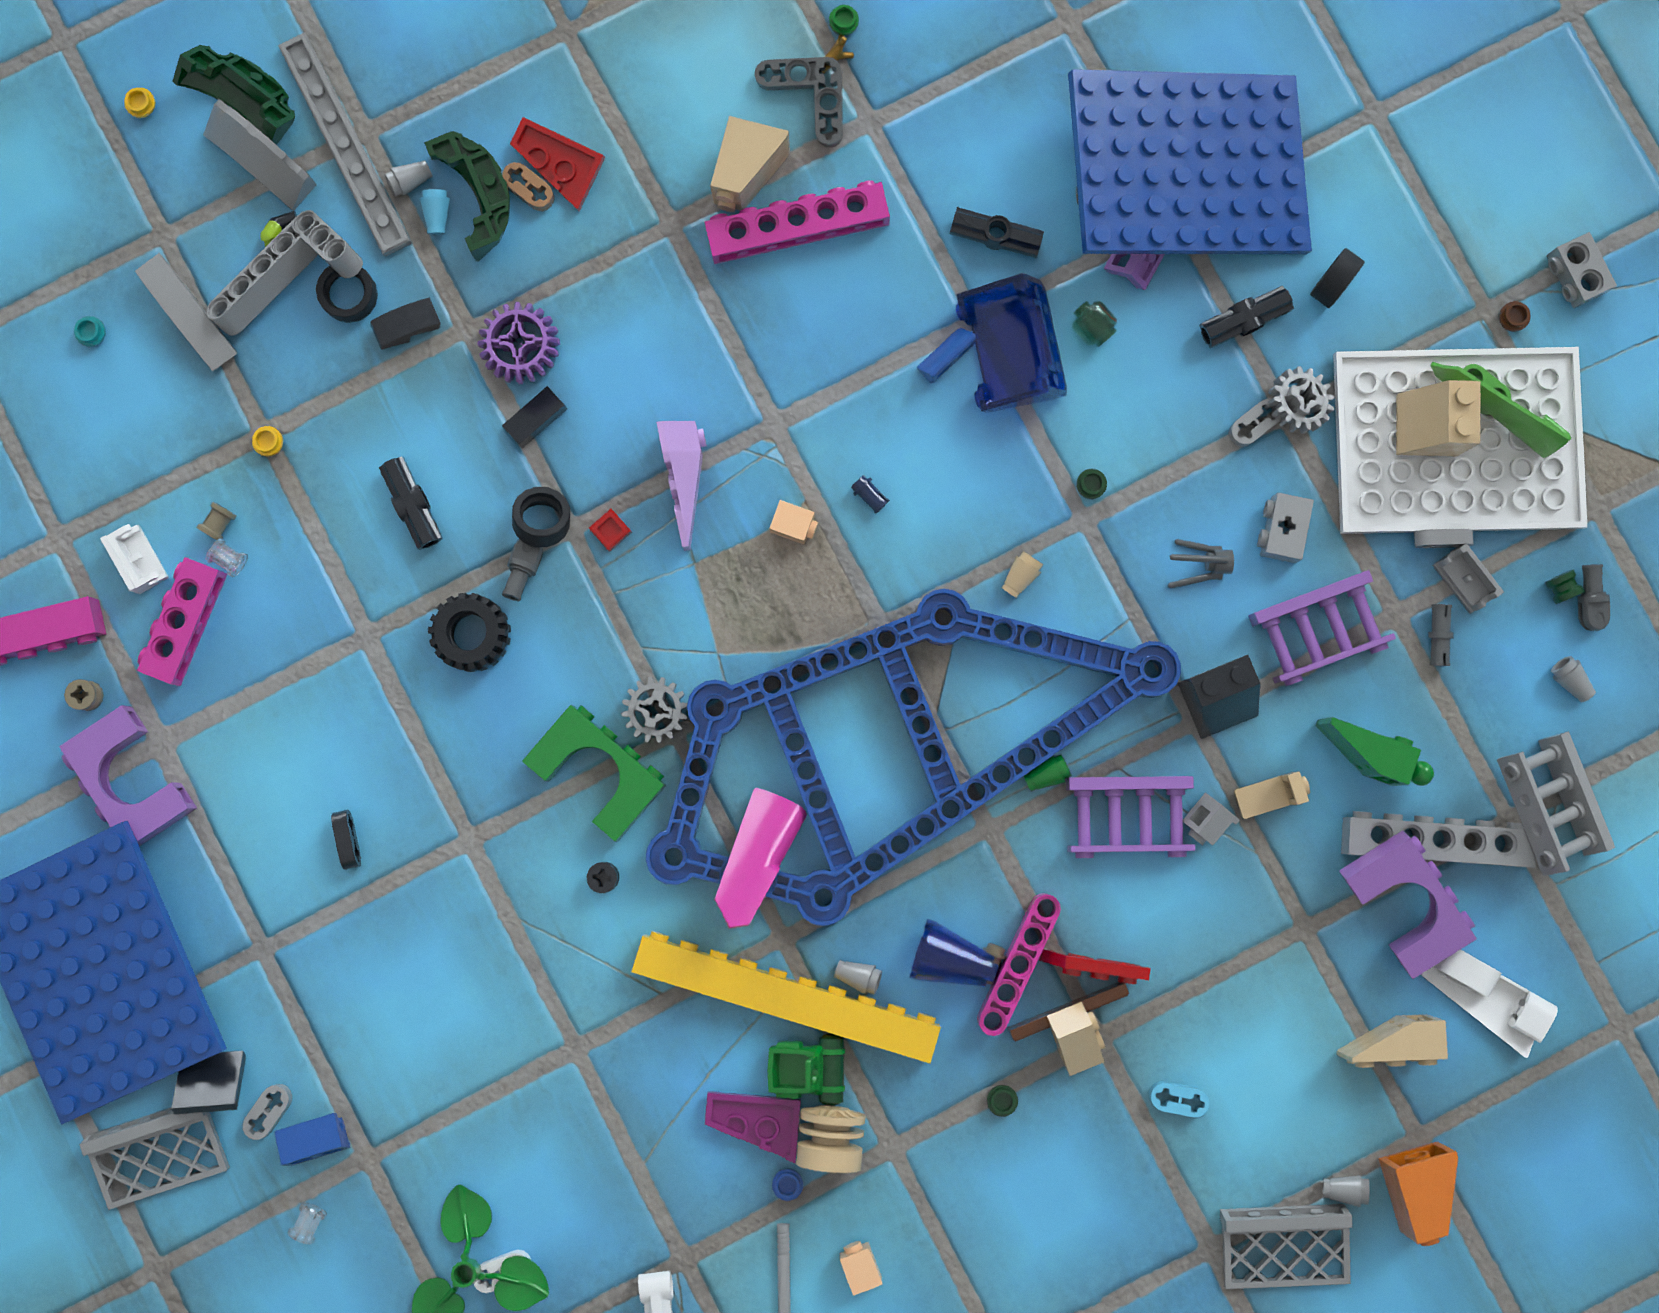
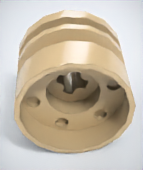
[796,1105,865,1173]

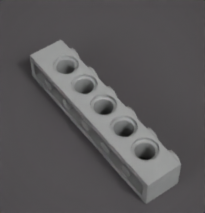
[1341,811,1536,868]

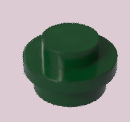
[1076,469,1107,499]
[987,1085,1018,1117]

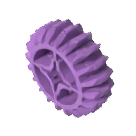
[477,302,560,384]

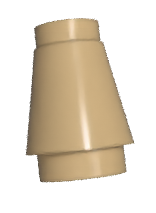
[1002,551,1043,598]

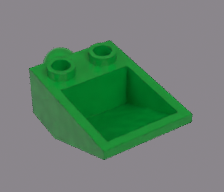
[1316,717,1434,786]

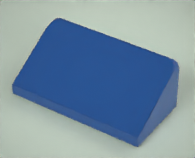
[917,328,976,383]

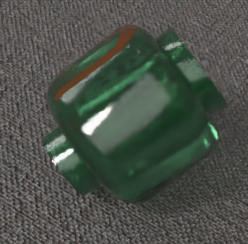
[1072,301,1117,347]

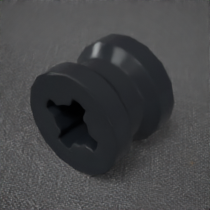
[586,862,620,893]

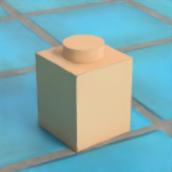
[769,500,818,545]
[840,1241,883,1296]

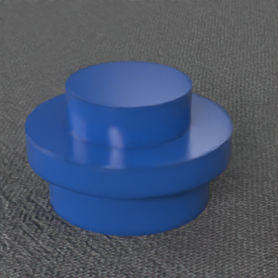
[772,1168,803,1201]

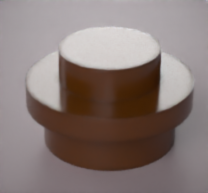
[1499,301,1531,332]

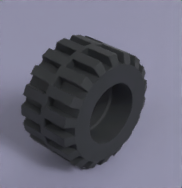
[428,593,511,672]

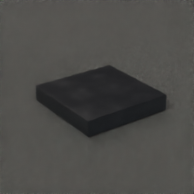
[171,1050,246,1115]

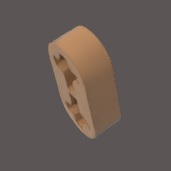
[502,162,554,211]

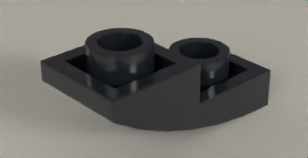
[370,297,441,350]

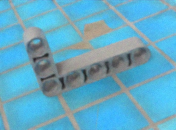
[206,210,363,335]

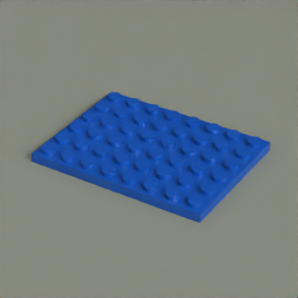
[1068,69,1312,254]
[0,821,227,1125]

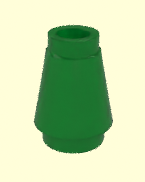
[1024,754,1072,792]

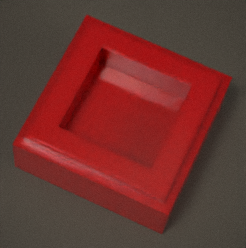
[589,509,632,552]

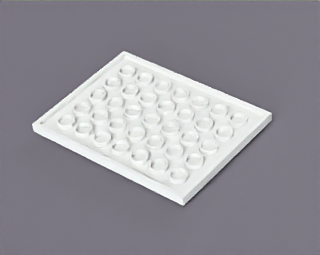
[1333,347,1587,534]

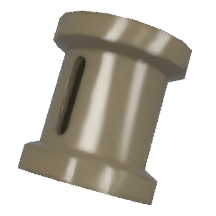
[196,502,237,542]

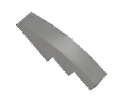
[135,253,238,371]

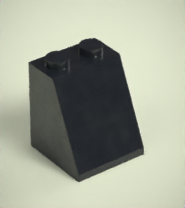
[1178,655,1260,739]

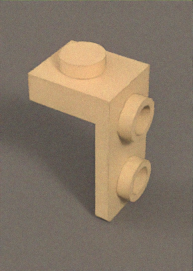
[1234,772,1310,819]

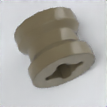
[64,679,104,711]

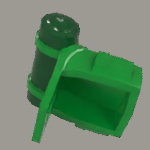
[767,1033,845,1106]

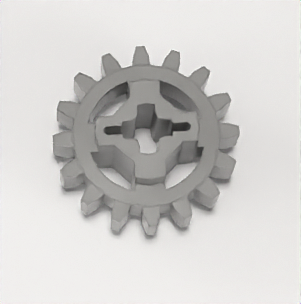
[1268,366,1335,434]
[622,677,688,743]

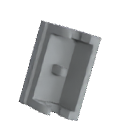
[1432,543,1504,614]

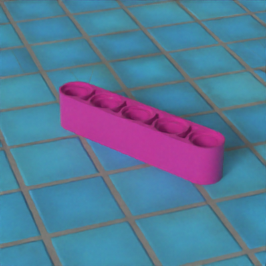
[977,893,1061,1036]

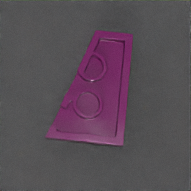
[705,1091,801,1163]

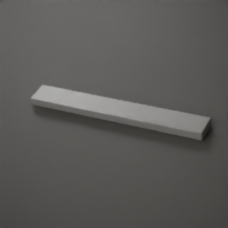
[278,32,412,257]

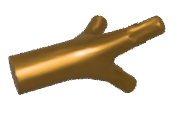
[821,35,854,74]

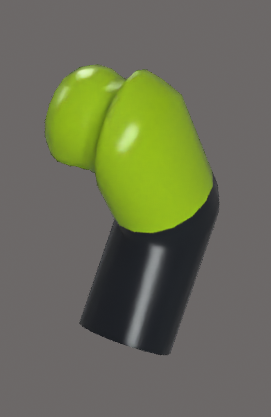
[260,211,297,247]

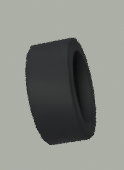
[1310,248,1365,308]
[316,266,378,323]
[512,487,570,548]

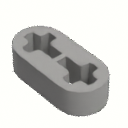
[1229,399,1281,447]
[1414,529,1474,548]
[243,1084,292,1140]

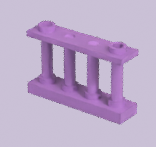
[1248,570,1396,686]
[1066,776,1195,858]

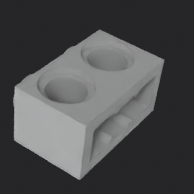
[1547,232,1617,309]

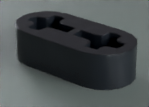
[331,809,361,870]

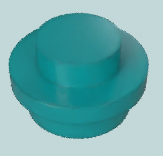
[74,316,106,347]

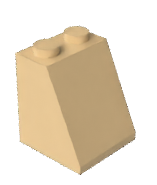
[710,116,790,212]
[1396,380,1480,457]

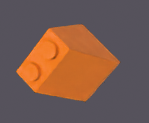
[1378,1141,1458,1246]

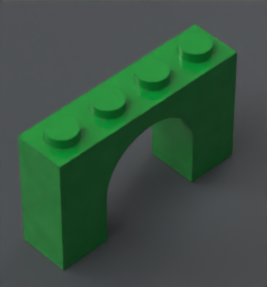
[522,705,666,842]

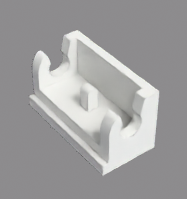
[100,524,169,594]

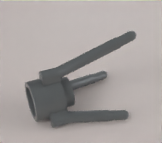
[1168,539,1234,588]

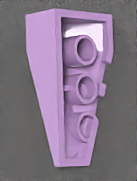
[656,421,707,551]

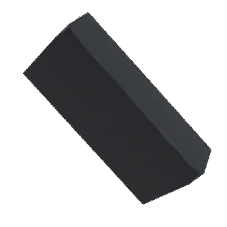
[502,386,567,448]

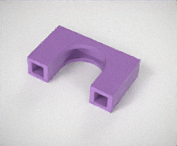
[59,705,197,846]
[1339,830,1477,979]

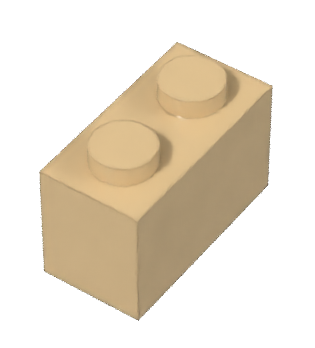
[1047,1002,1105,1076]

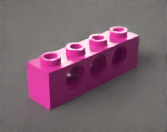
[137,557,227,686]

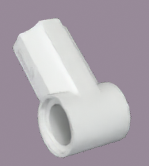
[638,1271,673,1313]

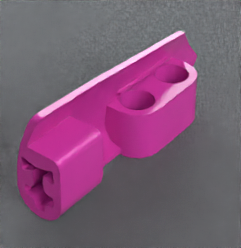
[714,788,807,929]

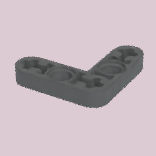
[754,57,843,148]

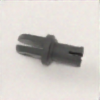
[502,539,543,602]
[1577,564,1610,631]

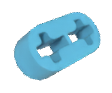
[1149,1081,1209,1117]

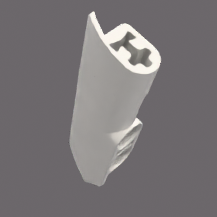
[1421,949,1558,1058]

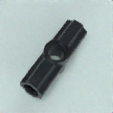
[950,207,1044,258]
[1199,286,1294,348]
[379,456,443,550]

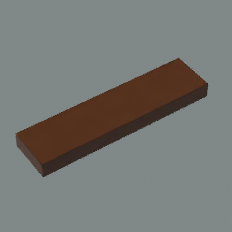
[1007,982,1129,1041]

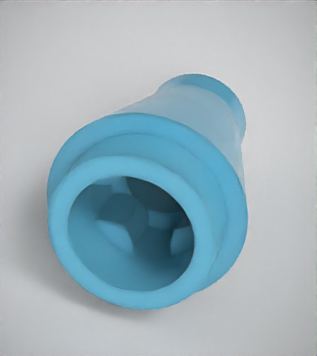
[420,189,450,235]

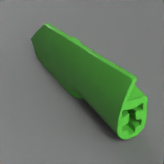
[1430,362,1571,458]

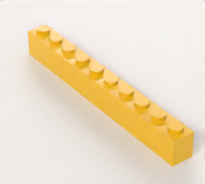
[631,931,941,1063]

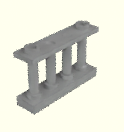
[1497,731,1615,876]

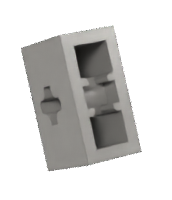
[1257,493,1314,563]

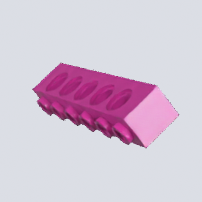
[704,180,890,264]

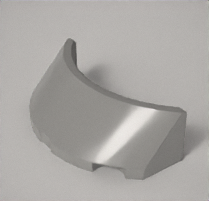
[203,99,317,211]

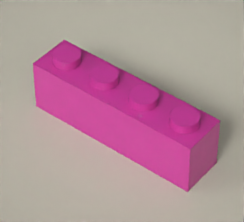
[0,596,107,666]

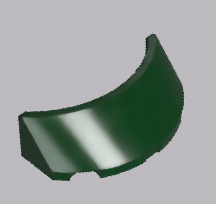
[172,45,295,145]
[424,131,510,261]

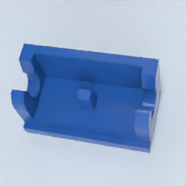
[274,1113,351,1166]

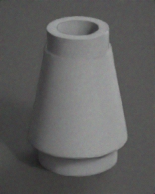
[384,160,432,197]
[1551,656,1596,702]
[834,960,882,995]
[1323,1175,1370,1207]

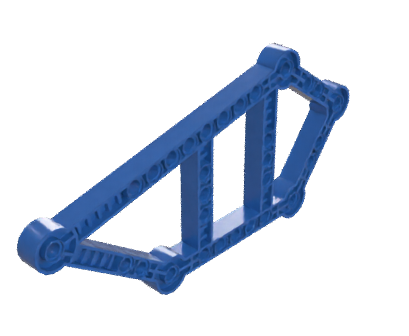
[646,589,1181,926]

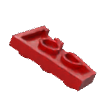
[510,117,605,212]
[1039,949,1151,985]

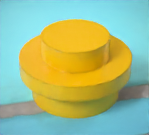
[124,87,156,118]
[252,426,283,457]

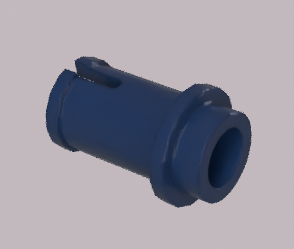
[851,475,890,514]

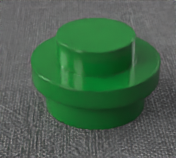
[829,5,859,35]

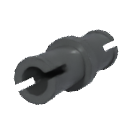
[1428,604,1454,666]

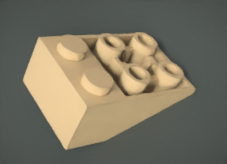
[1337,1014,1448,1068]

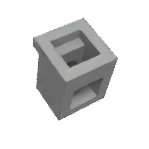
[1183,792,1240,846]

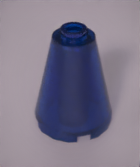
[909,919,999,986]

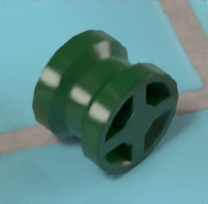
[1545,569,1585,604]

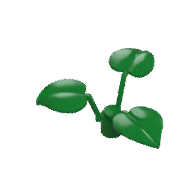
[412,1185,549,1313]

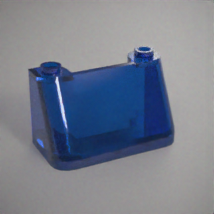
[956,273,1067,413]

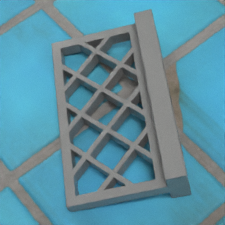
[79,1108,230,1210]
[1220,1204,1352,1289]

